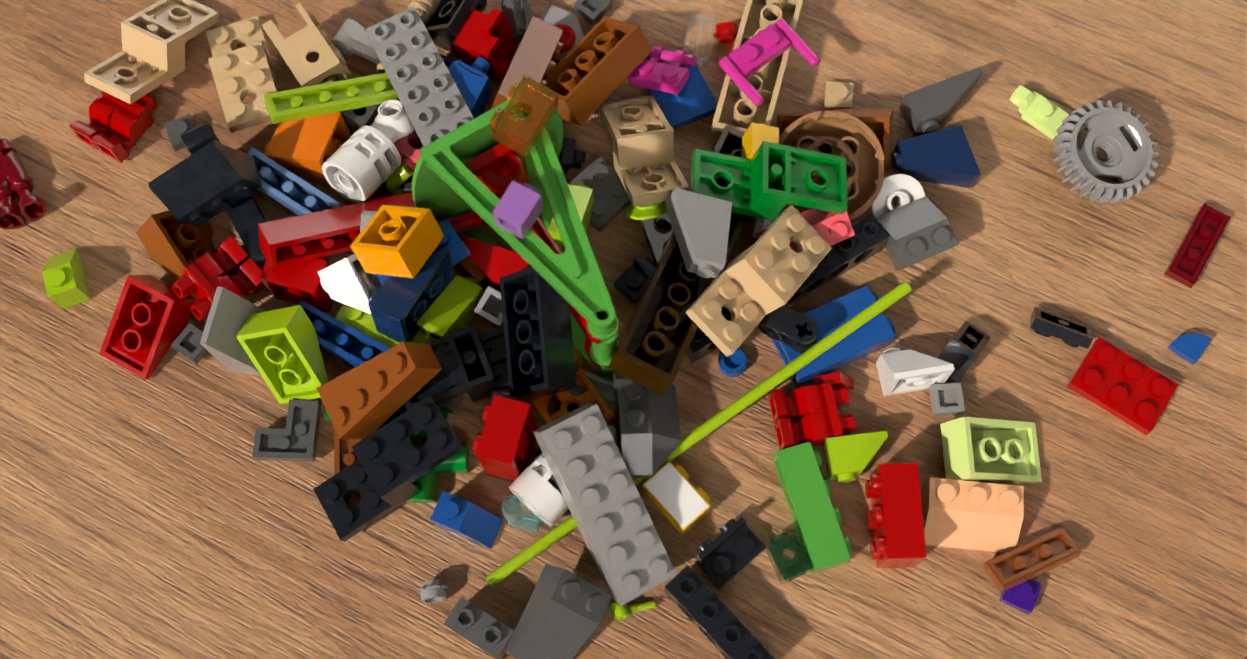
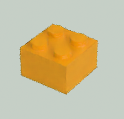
[350,205,444,279]

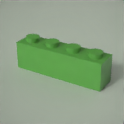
[772,442,853,574]

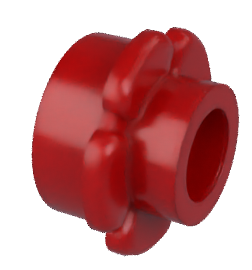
[713,22,738,44]

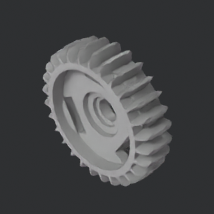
[1052,100,1159,205]

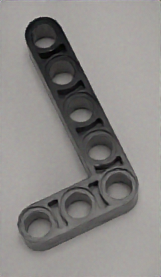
[180,121,267,270]

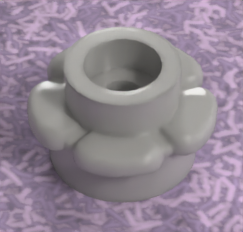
[417,579,448,604]

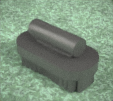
[501,0,532,44]

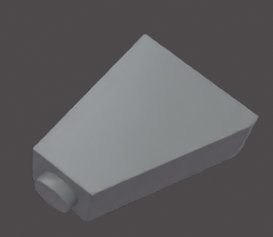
[666,188,732,278]

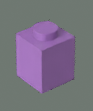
[492,181,543,240]

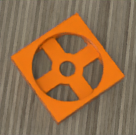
[531,368,615,424]

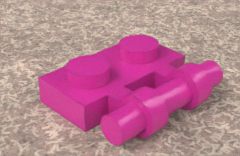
[628,46,696,95]

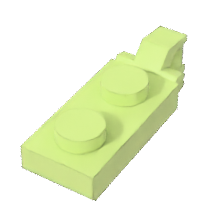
[1009,85,1085,140]

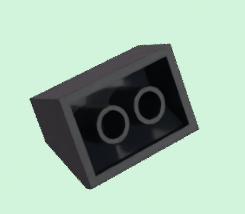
[148,140,262,226]

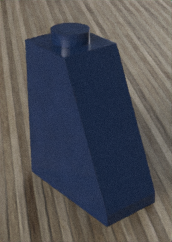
[891,125,981,188]

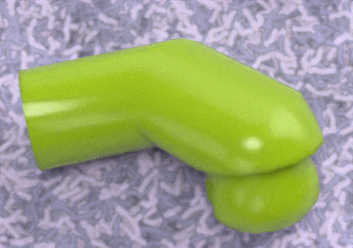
[386,164,413,196]

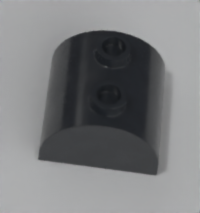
[424,0,487,51]

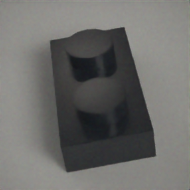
[1030,307,1093,349]

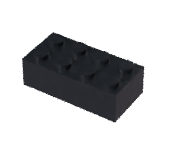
[500,267,577,397]

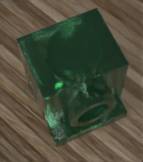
[766,532,813,585]

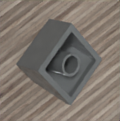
[876,196,959,271]

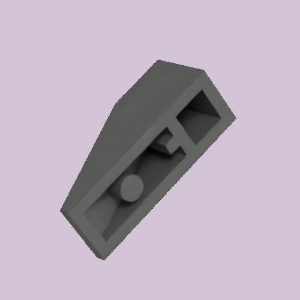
[900,67,982,135]

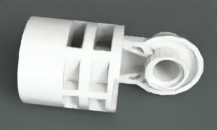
[322,99,414,204]
[509,426,619,527]

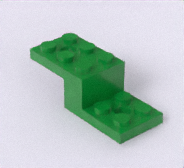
[690,141,847,221]

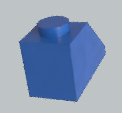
[430,491,503,549]

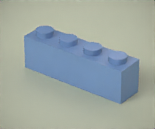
[247,147,342,216]

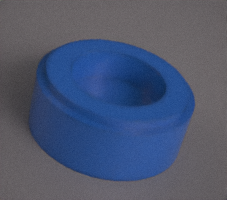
[718,348,748,377]

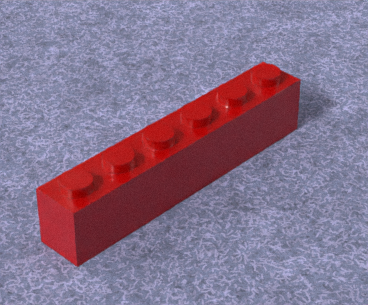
[258,192,416,268]

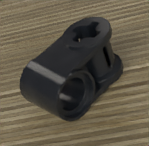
[758,304,818,353]

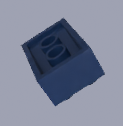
[368,247,454,343]

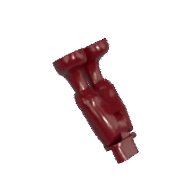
[0,139,47,229]

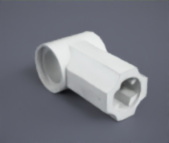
[332,19,380,64]

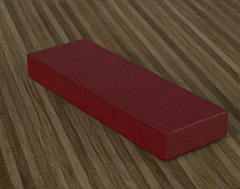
[1164,203,1230,288]

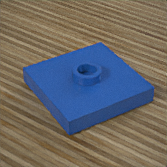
[647,64,718,130]

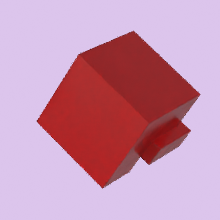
[452,8,519,82]

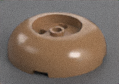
[779,111,885,220]

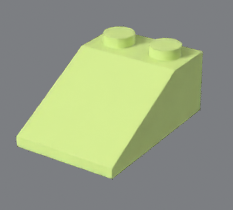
[940,417,1042,484]

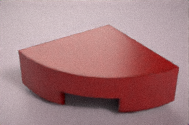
[813,371,854,390]

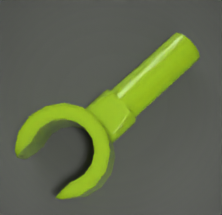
[609,600,656,621]

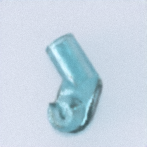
[501,495,540,533]

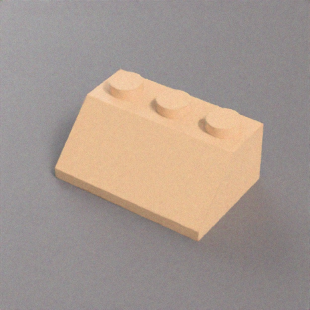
[922,477,1024,553]

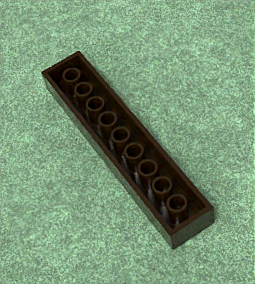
[607,125,747,395]

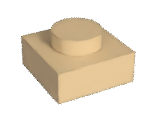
[823,81,854,111]

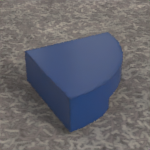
[1167,333,1211,364]

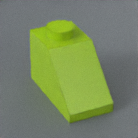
[42,249,91,309]
[823,431,888,483]

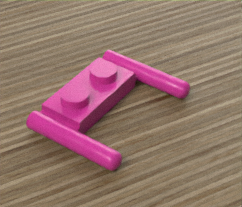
[718,18,820,106]

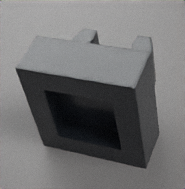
[558,137,586,176]

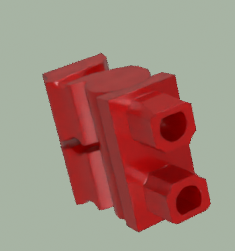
[69,91,157,163]
[172,235,264,321]
[768,382,857,450]

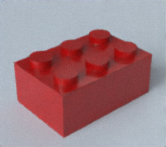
[473,395,538,482]
[865,463,927,568]

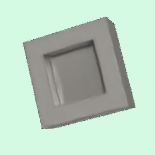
[929,382,966,417]

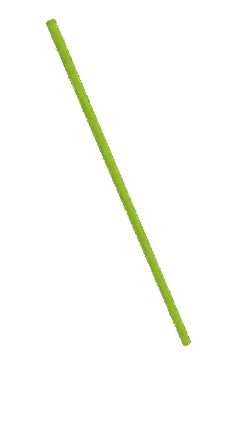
[485,281,912,587]

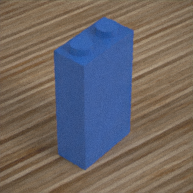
[772,286,895,387]

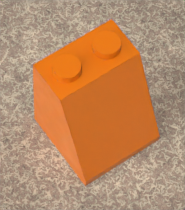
[264,112,352,186]

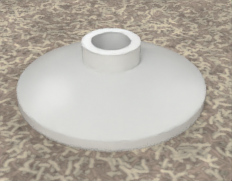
[871,174,925,217]

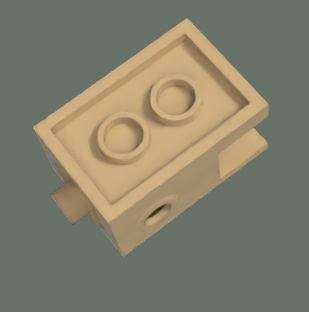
[262,3,353,88]

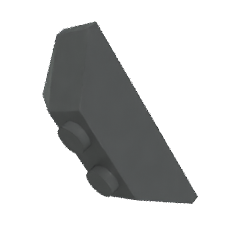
[612,371,681,478]

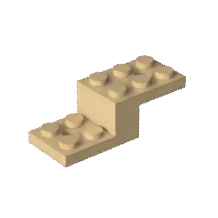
[84,0,219,104]
[206,15,280,133]
[599,95,690,207]
[685,205,832,357]

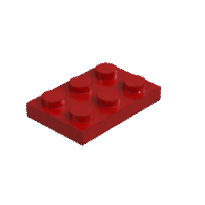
[1067,337,1178,435]

